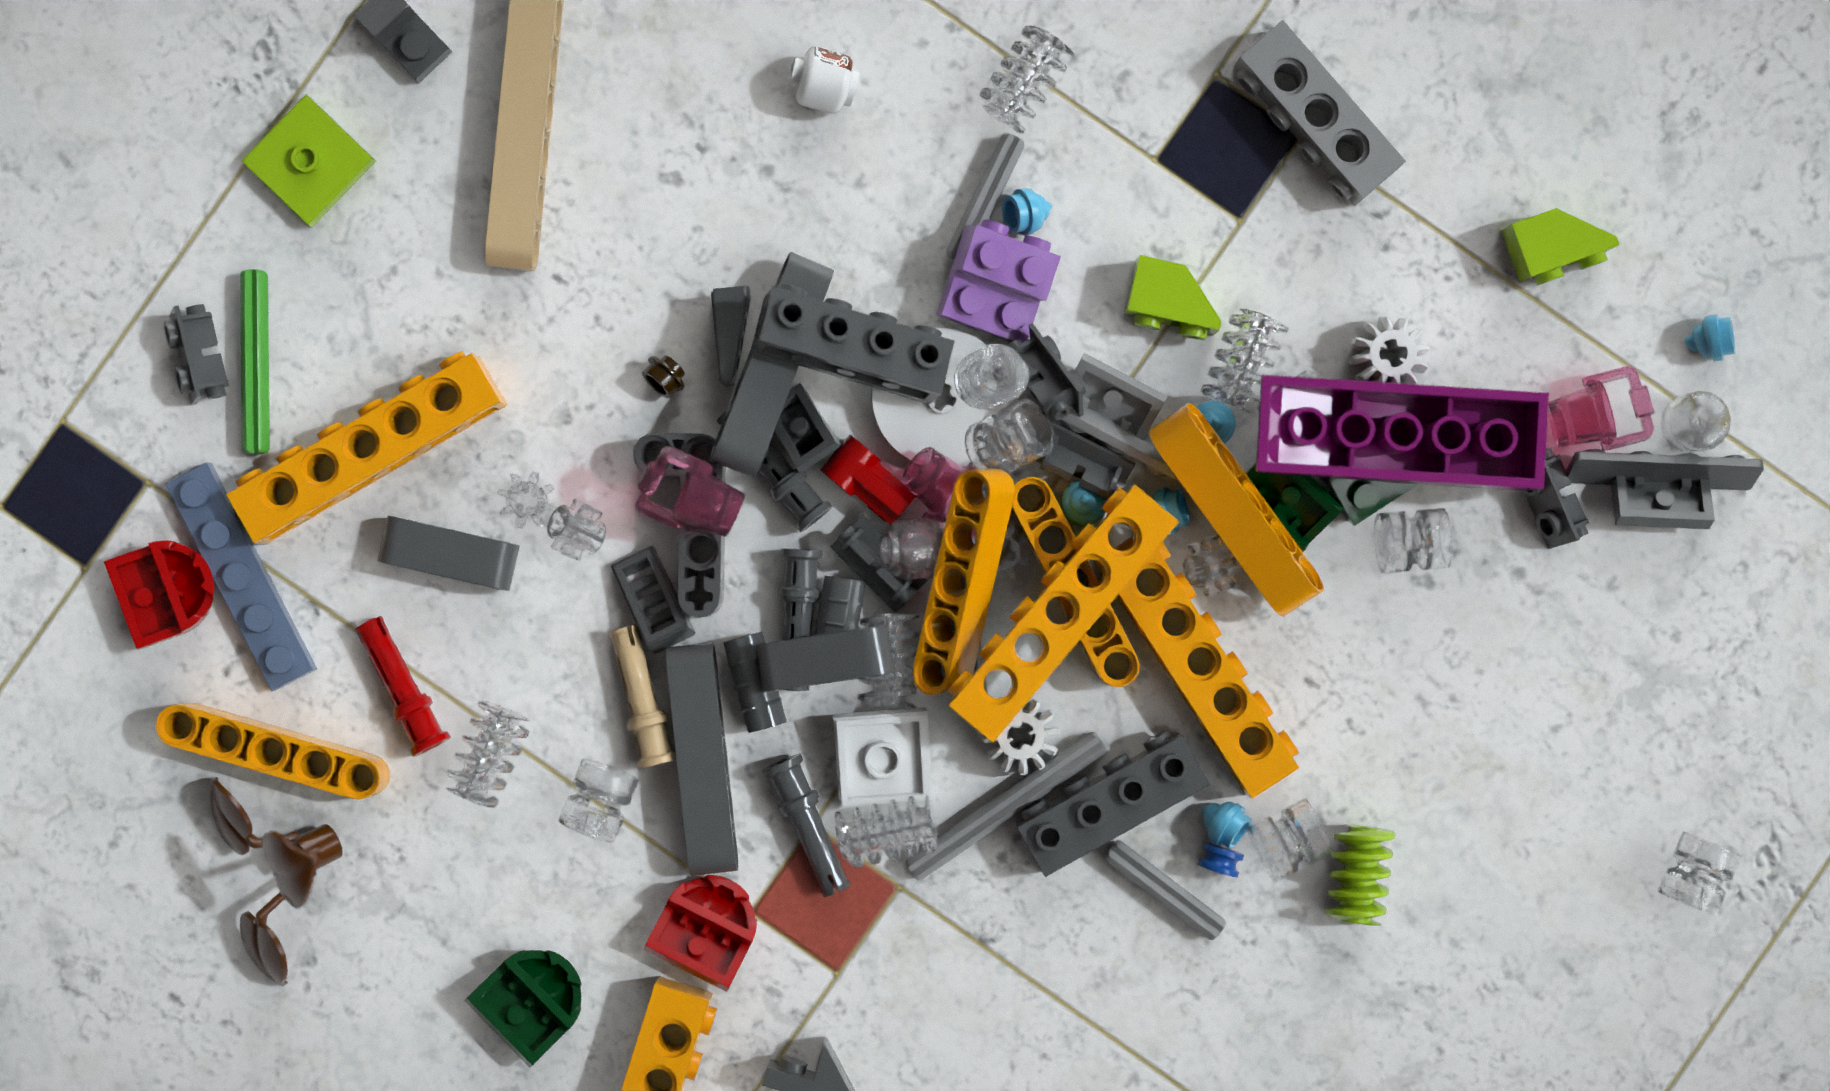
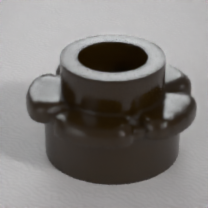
[642,355,685,398]

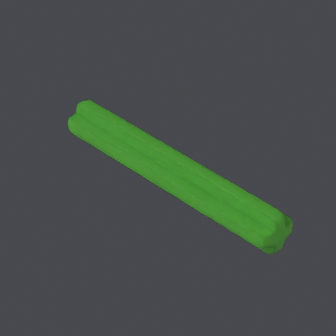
[240,269,270,454]

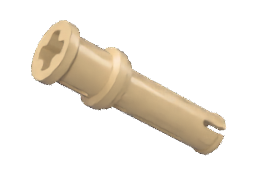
[608,625,677,770]

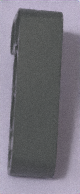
[633,433,726,618]

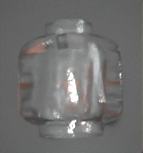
[1660,390,1731,453]
[879,518,944,580]

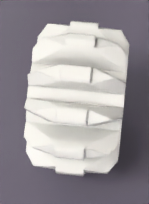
[1348,315,1430,384]
[980,698,1061,775]

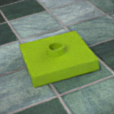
[242,94,376,227]

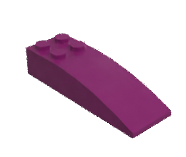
[1256,375,1549,491]

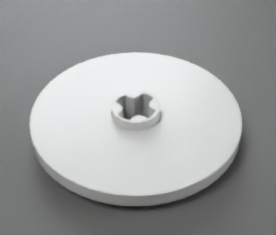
[871,328,1011,468]

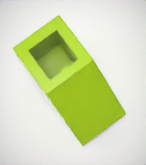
[1501,208,1620,286]
[1124,255,1222,340]

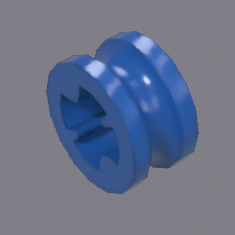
[1197,842,1244,878]

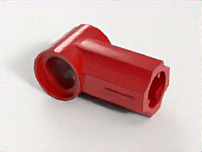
[820,434,917,526]

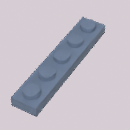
[165,462,317,691]

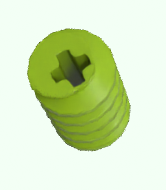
[1325,824,1396,926]

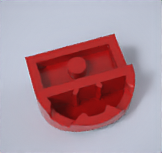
[103,540,215,651]
[643,875,757,992]

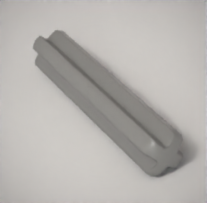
[946,133,1024,260]
[1104,840,1226,940]

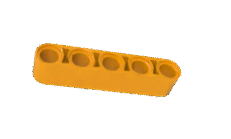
[1149,403,1324,617]
[913,468,1015,695]
[1011,477,1140,687]
[156,703,390,800]

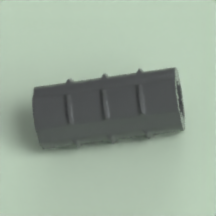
[815,575,866,636]
[723,631,787,733]

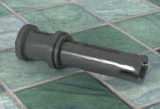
[717,410,833,533]
[778,548,823,691]
[762,753,851,897]

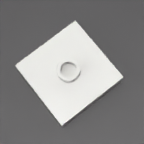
[833,707,933,809]

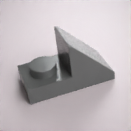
[354,0,452,83]
[774,383,841,473]
[762,1037,855,1091]

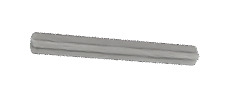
[906,732,1106,881]

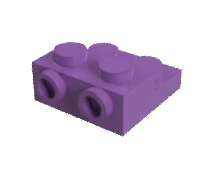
[936,219,1061,343]

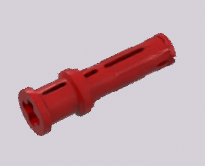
[355,616,451,757]

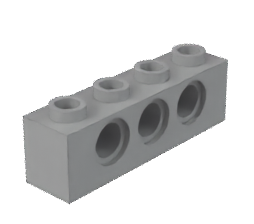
[1234,20,1406,206]

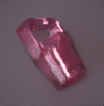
[1548,366,1655,451]
[635,446,745,537]
[901,447,982,538]

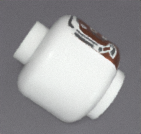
[788,47,859,114]

